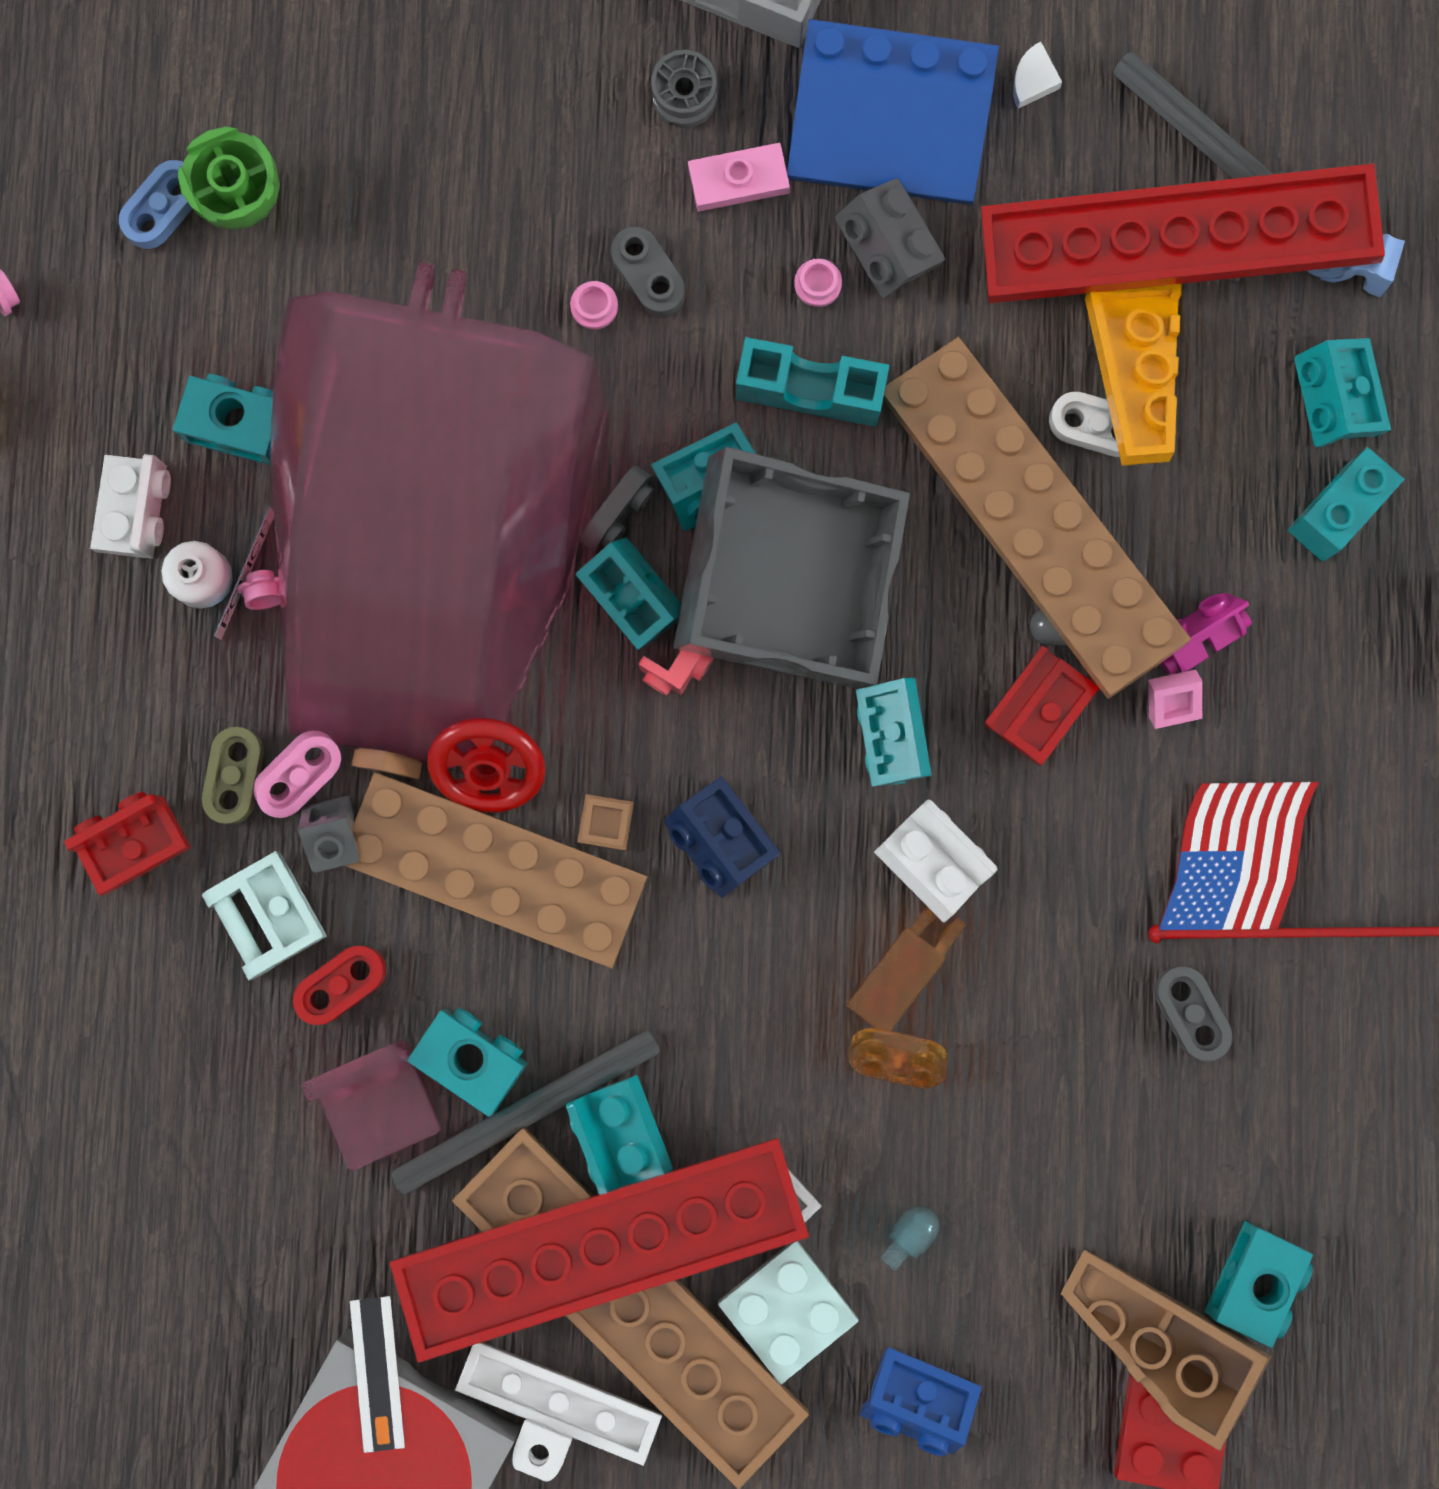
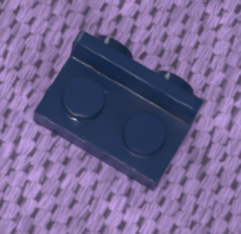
[664,776,781,898]

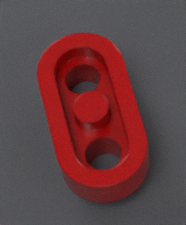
[293,946,386,1025]

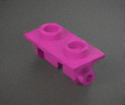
[1160,592,1252,675]

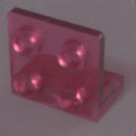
[301,1040,441,1171]

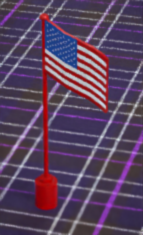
[1148,782,1439,944]

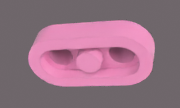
[254,731,341,818]

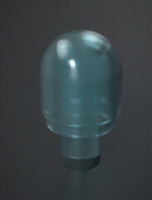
[880,1206,940,1272]

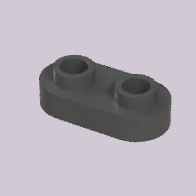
[611,227,685,317]
[580,464,655,553]
[1154,966,1232,1061]

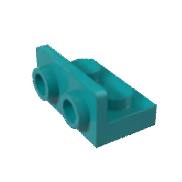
[1295,338,1391,447]
[651,422,756,531]
[856,678,932,787]
[566,1075,673,1194]

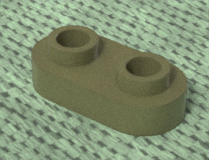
[202,727,264,825]

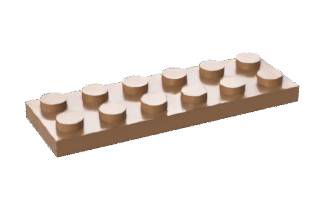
[345,772,648,968]

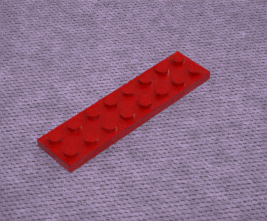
[981,163,1385,304]
[389,1137,809,1363]

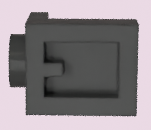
[298,795,360,872]

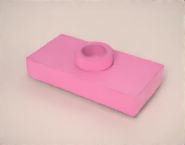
[688,143,790,212]

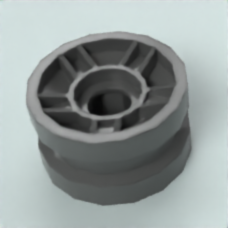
[651,49,717,129]

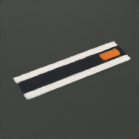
[350,1296,405,1453]

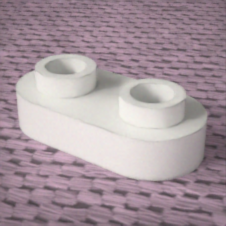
[1049,392,1120,457]

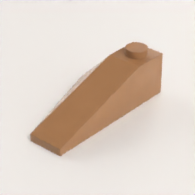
[1061,1249,1272,1451]

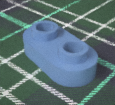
[119,160,192,249]

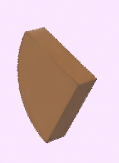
[351,748,422,779]

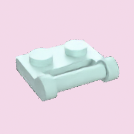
[202,851,327,981]

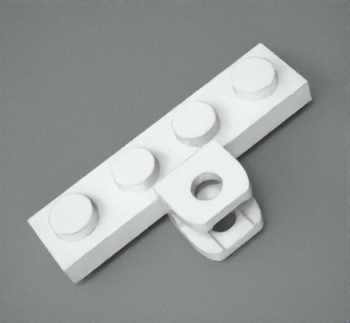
[455,1342,662,1482]

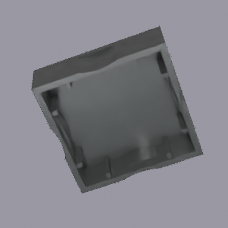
[673,447,910,689]

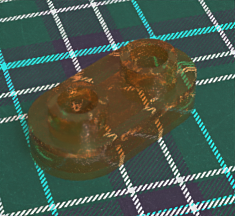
[848,1028,948,1089]

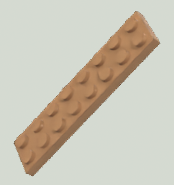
[883,336,1191,699]
[452,1128,809,1489]

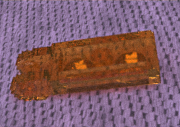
[846,905,966,1036]

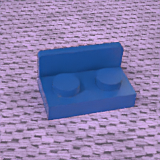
[860,1347,982,1456]

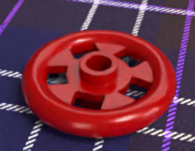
[427,718,546,813]

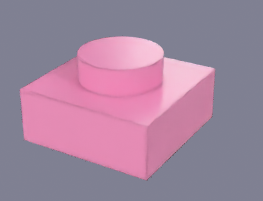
[1148,669,1202,729]

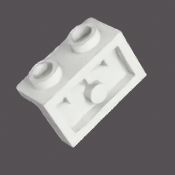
[90,454,171,559]
[874,800,997,923]

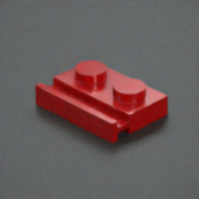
[982,645,1099,767]

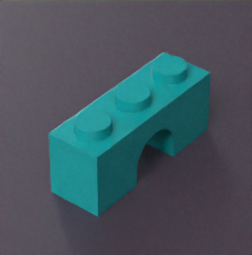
[736,337,890,427]

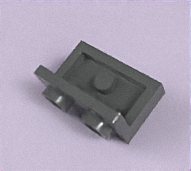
[835,178,946,298]

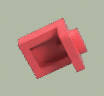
[638,650,714,696]

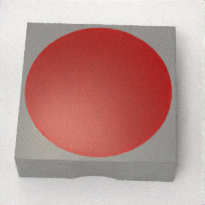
[254,1328,521,1489]

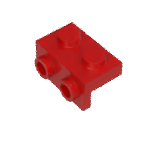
[63,791,191,896]

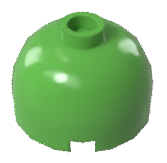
[178,127,280,231]

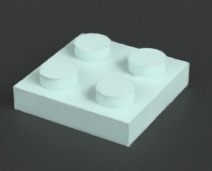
[718,1241,859,1384]

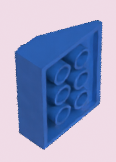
[787,19,999,205]

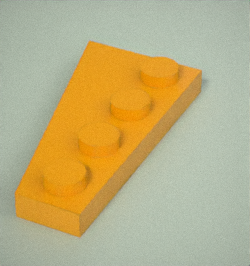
[1085,284,1182,466]

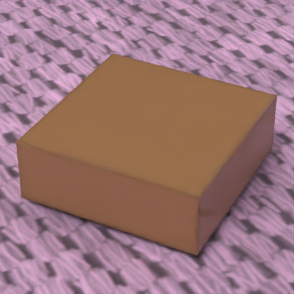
[577,794,634,851]

